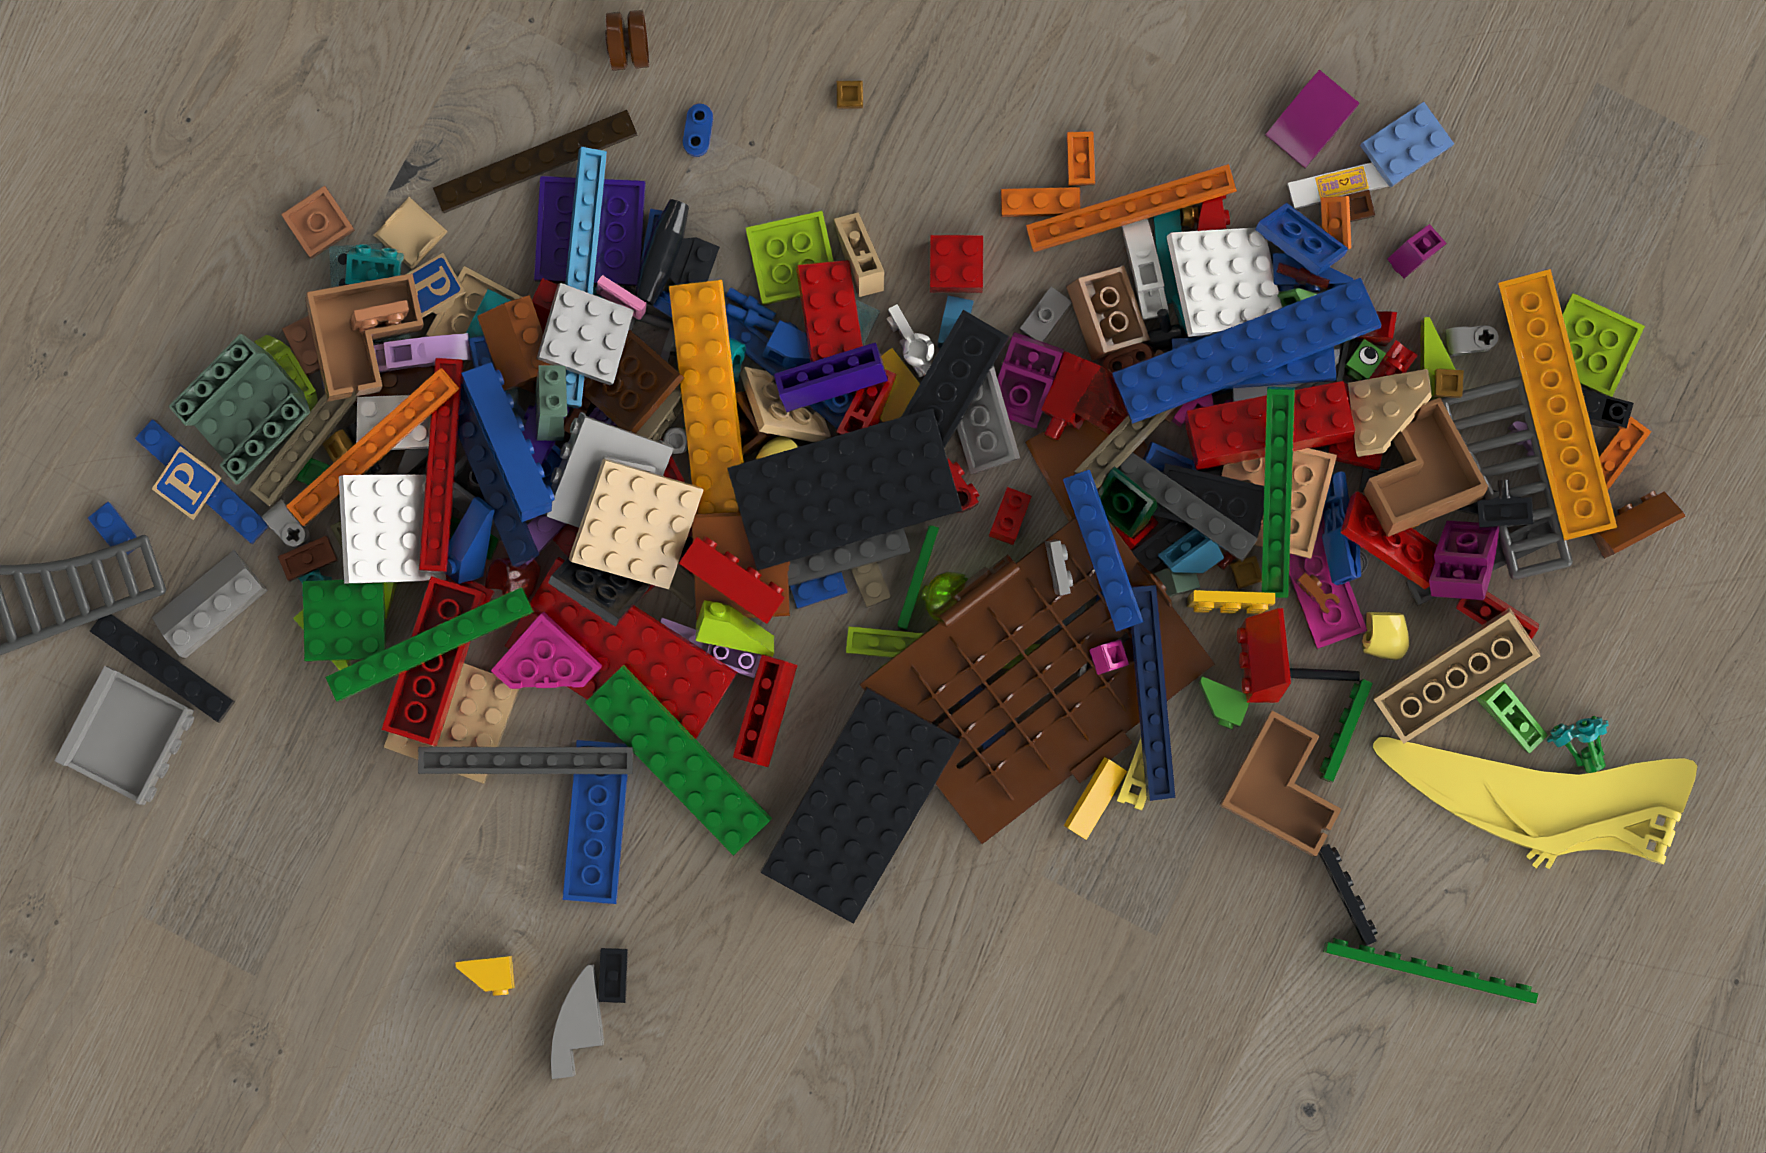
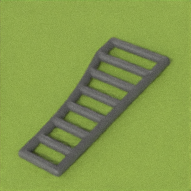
[1440,376,1573,580]
[0,535,166,655]

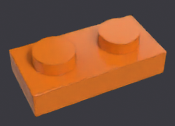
[1067,131,1095,186]
[1321,196,1351,249]

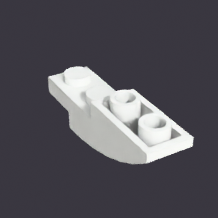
[1121,219,1169,320]

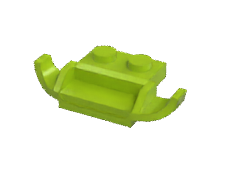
[254,335,318,421]

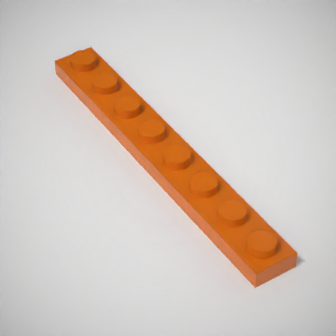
[1026,164,1237,252]
[286,368,459,526]

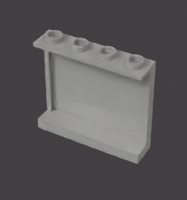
[545,412,674,527]
[54,666,195,805]

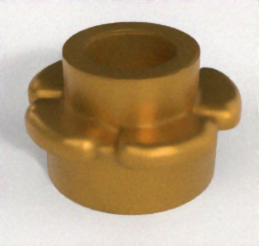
[1180,205,1199,228]

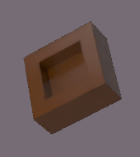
[1344,190,1375,222]

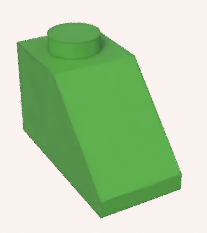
[1198,677,1249,730]

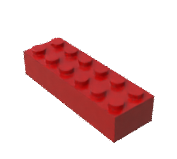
[1184,381,1356,470]
[381,576,486,747]

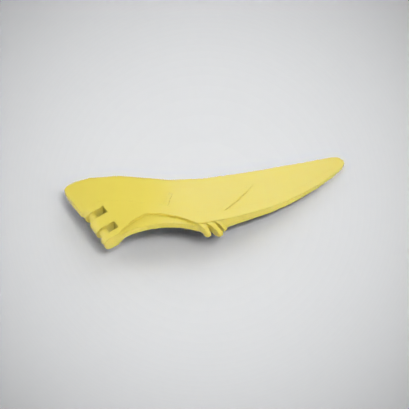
[1373,737,1697,869]

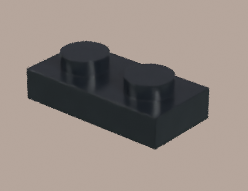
[598,948,628,1003]

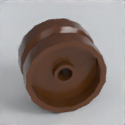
[605,9,649,71]

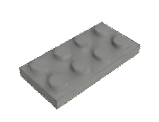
[957,365,1020,474]

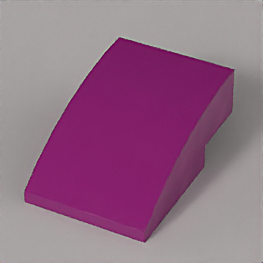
[1265,70,1360,168]
[998,332,1064,429]
[1429,520,1499,600]

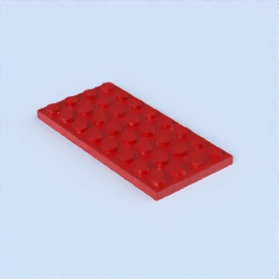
[505,557,738,739]

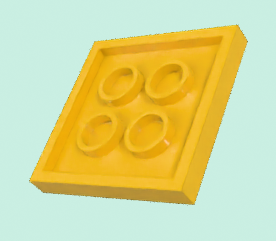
[1187,590,1275,615]

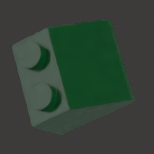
[1098,466,1158,538]

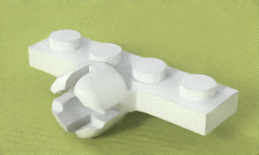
[886,304,934,378]

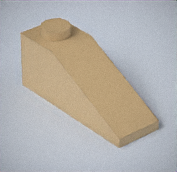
[834,212,884,297]

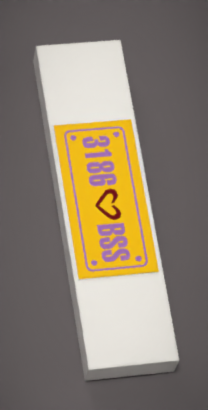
[1287,162,1389,209]

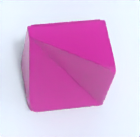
[1090,639,1129,675]

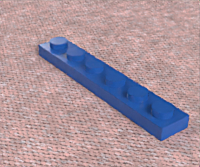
[135,419,269,544]
[1063,470,1143,632]

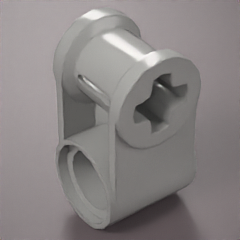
[1445,325,1498,356]
[261,499,311,549]

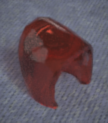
[485,557,541,599]

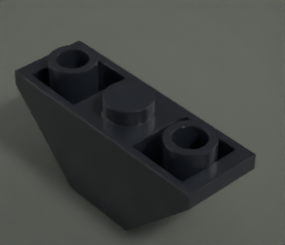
[1582,389,1634,429]

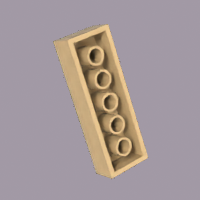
[1374,607,1540,744]

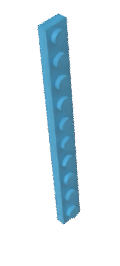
[565,147,607,408]

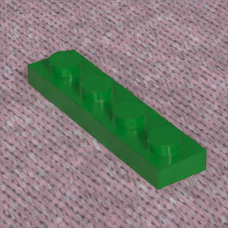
[1319,679,1373,783]

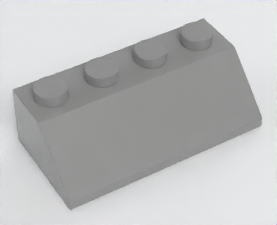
[152,550,268,658]

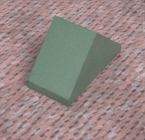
[1154,568,1200,597]

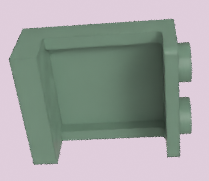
[535,365,567,441]

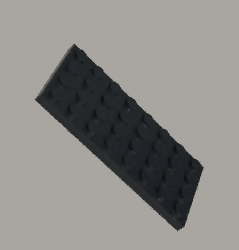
[727,408,962,571]
[760,687,961,924]

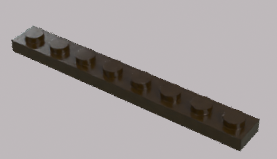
[433,110,638,213]

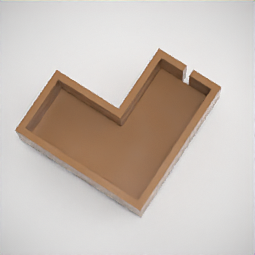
[305,273,424,402]
[1364,397,1488,537]
[1219,710,1342,857]

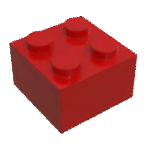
[930,235,983,293]

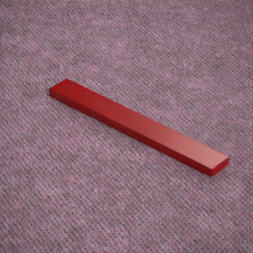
[419,358,463,572]

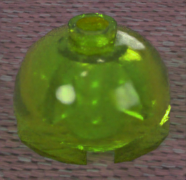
[922,572,968,621]

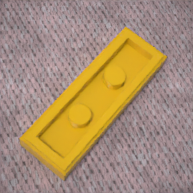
[1063,757,1128,840]

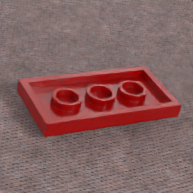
[796,260,863,362]
[1341,491,1437,589]

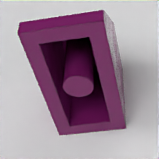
[1387,224,1447,279]

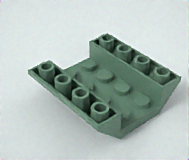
[169,334,310,485]

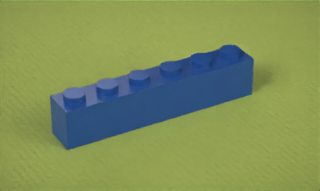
[461,362,555,522]

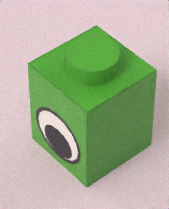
[1344,339,1386,382]

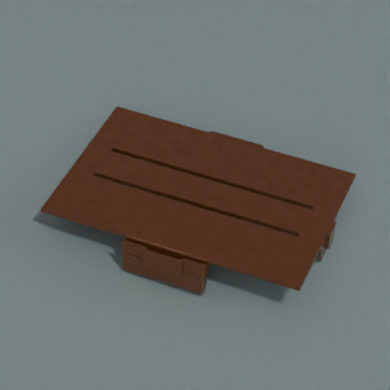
[859,517,1215,844]

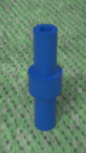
[726,288,776,321]
[726,303,777,332]

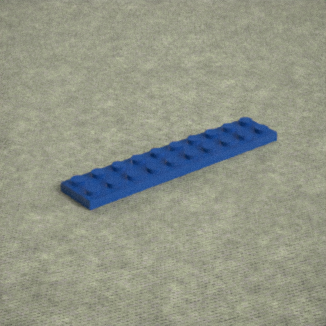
[1112,278,1382,424]

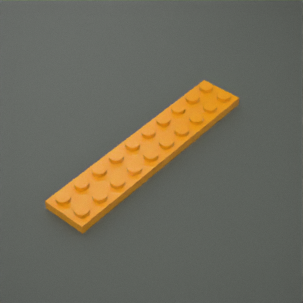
[1498,269,1617,541]
[669,280,744,514]

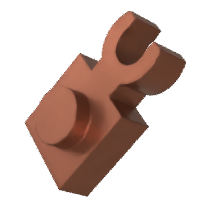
[564,396,595,441]

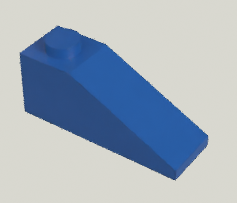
[444,497,494,584]

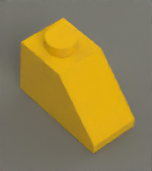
[455,956,515,996]

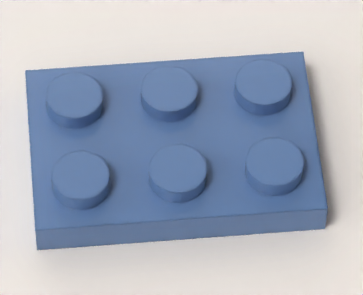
[1360,102,1454,188]

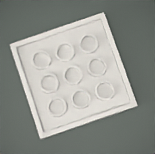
[1166,228,1282,337]
[339,475,446,584]

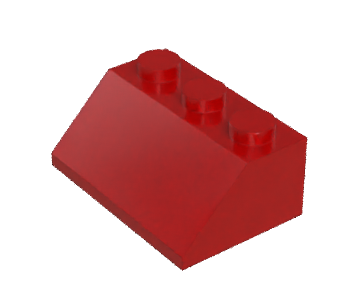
[1237,608,1291,703]

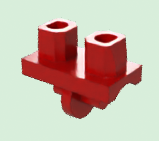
[1369,340,1418,379]

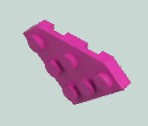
[491,612,602,689]

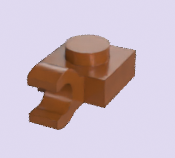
[1295,573,1340,614]

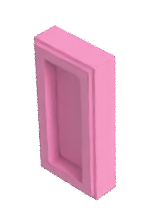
[596,275,647,320]

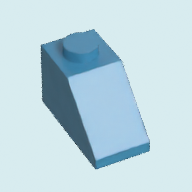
[937,295,974,348]
[1158,529,1224,573]

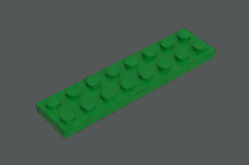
[585,665,772,856]

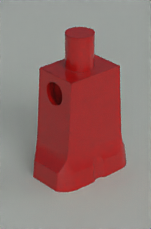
[1041,351,1112,441]

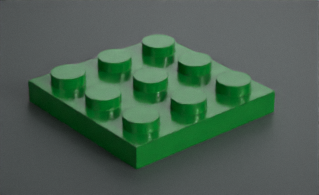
[303,580,386,662]

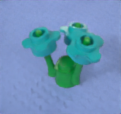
[1546,716,1609,773]

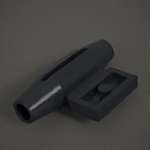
[635,199,720,305]

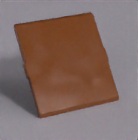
[1025,392,1148,521]
[692,512,790,619]

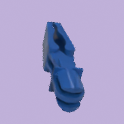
[1322,471,1361,585]

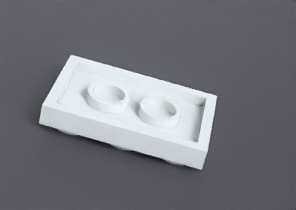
[356,395,431,450]

